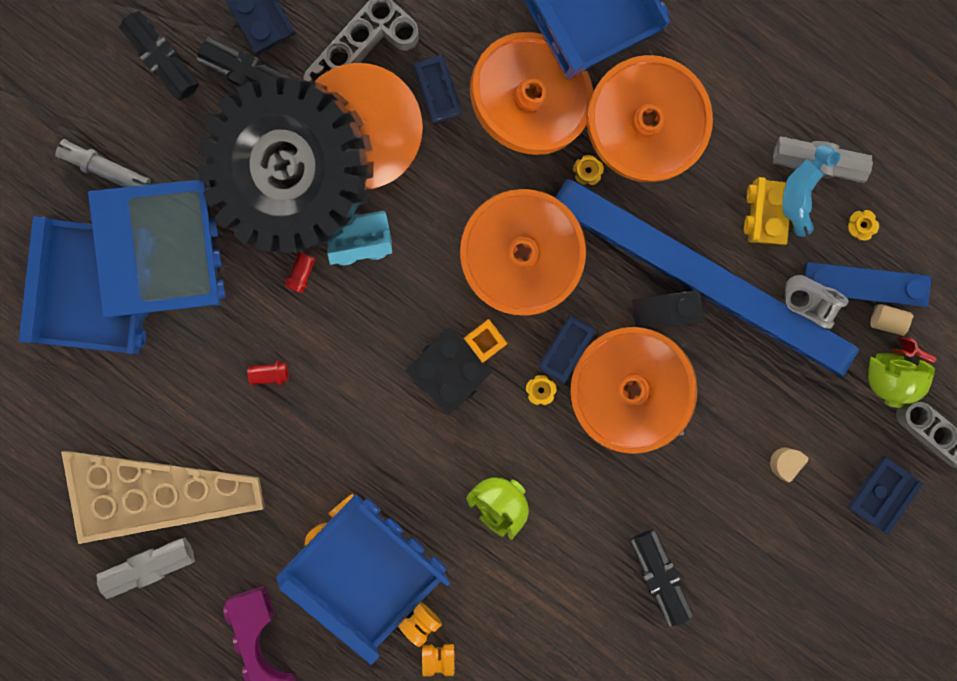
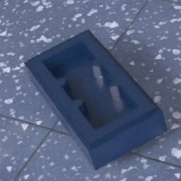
[413,54,462,125]
[538,314,596,384]

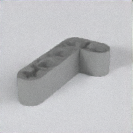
[303,0,419,81]

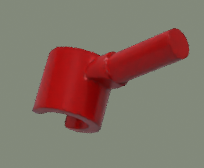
[892,337,936,364]

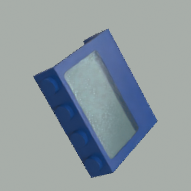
[88,180,226,319]

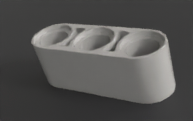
[896,402,957,468]

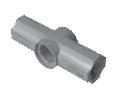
[773,136,873,183]
[96,537,195,599]

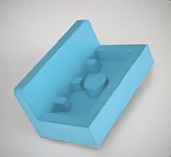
[327,211,392,265]

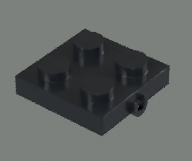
[405,327,493,415]

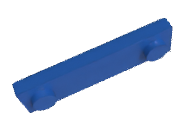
[802,262,931,307]

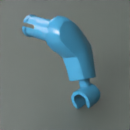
[782,145,841,237]

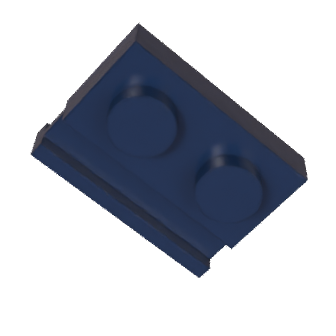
[225,0,296,56]
[847,456,923,535]

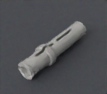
[55,139,151,187]

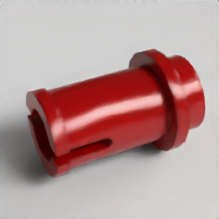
[284,252,316,294]
[247,360,289,386]

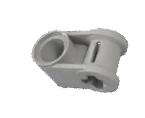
[785,275,849,329]

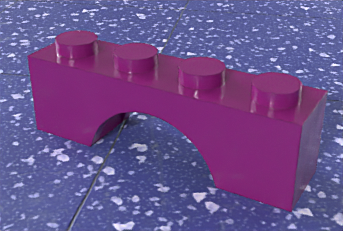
[223,585,296,681]

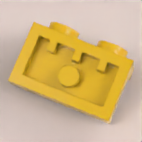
[744,177,789,246]

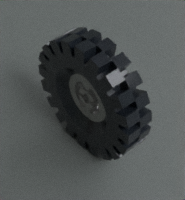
[198,76,374,253]

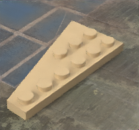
[61,451,265,544]

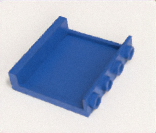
[523,0,670,80]
[19,216,156,354]
[276,494,450,665]

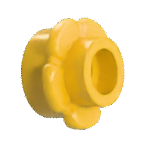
[573,155,604,185]
[848,210,879,241]
[526,375,557,405]

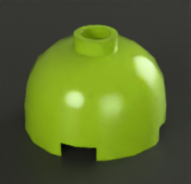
[868,353,935,408]
[466,477,529,540]

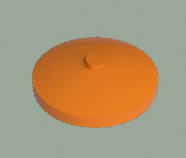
[470,32,593,155]
[587,55,713,182]
[315,63,423,189]
[460,189,586,315]
[571,327,697,454]

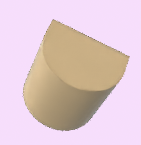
[871,303,914,336]
[770,448,809,483]

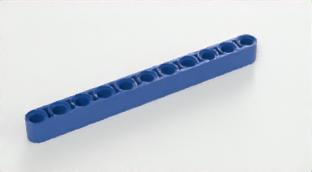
[555,179,859,377]

